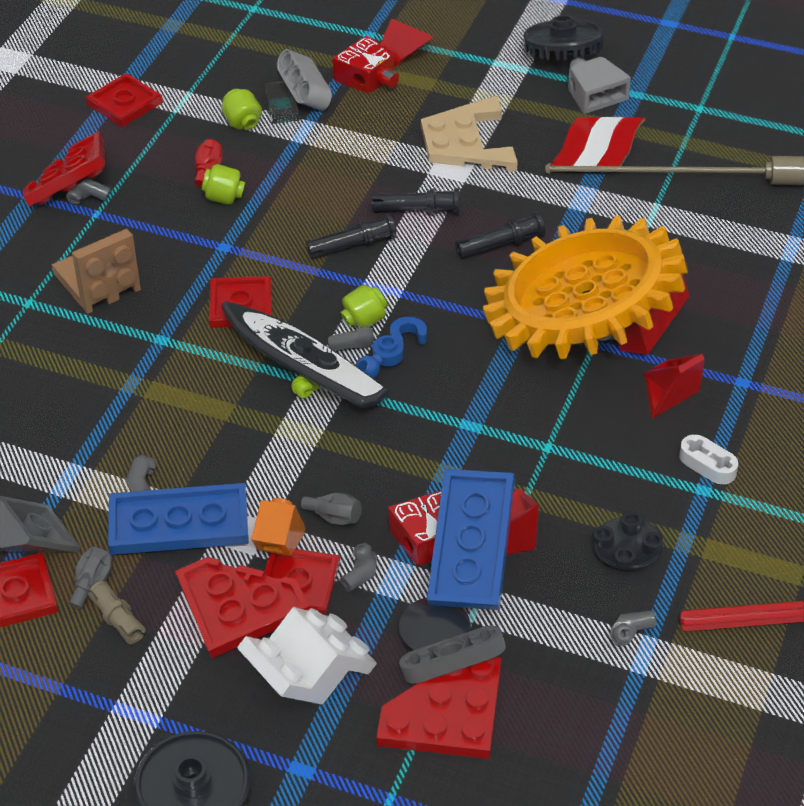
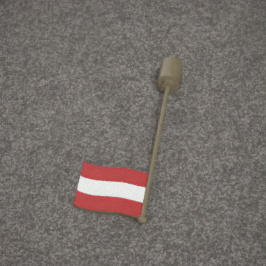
[545,117,804,185]

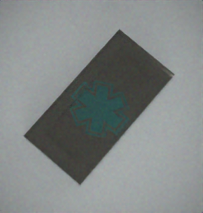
[264,81,300,124]

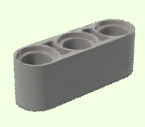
[277,49,332,111]

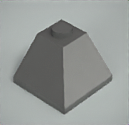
[0,496,81,553]

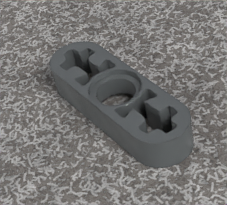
[399,625,506,684]

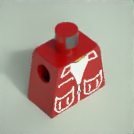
[332,35,399,93]
[388,490,442,565]

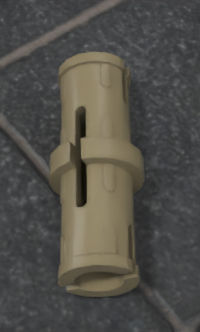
[88,581,146,644]

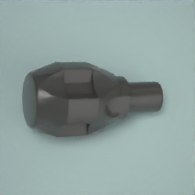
[301,492,362,526]
[68,547,113,610]

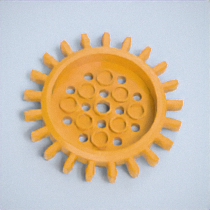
[483,216,688,359]

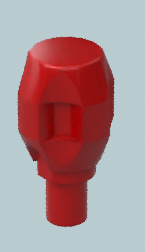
[194,139,222,187]

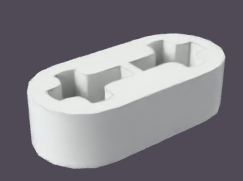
[679,435,738,484]

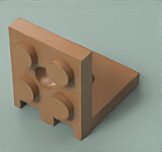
[52,229,141,314]

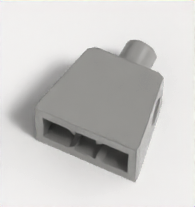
[568,57,631,114]

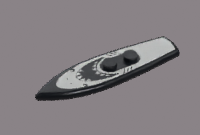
[221,301,389,408]

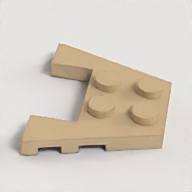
[421,96,517,172]

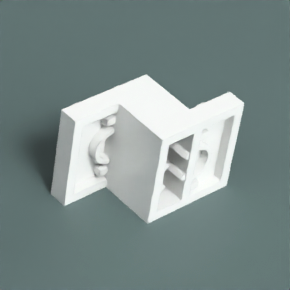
[237,607,377,704]

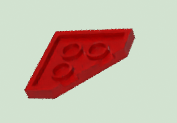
[23,131,105,206]
[175,557,310,658]
[377,657,501,759]

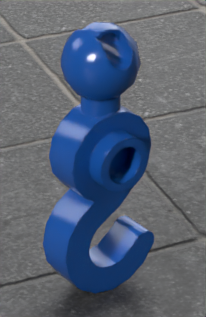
[356,317,427,378]

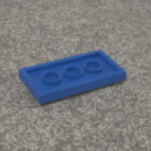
[427,469,515,610]
[108,483,249,555]

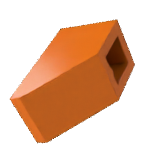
[251,498,306,556]

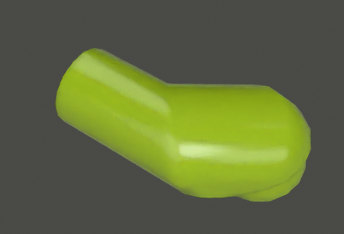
[291,375,322,398]

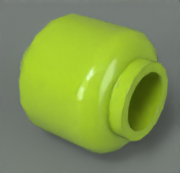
[221,88,262,130]
[201,164,245,205]
[340,284,388,329]

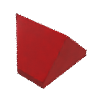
[380,19,434,67]
[643,353,705,419]
[506,489,539,555]

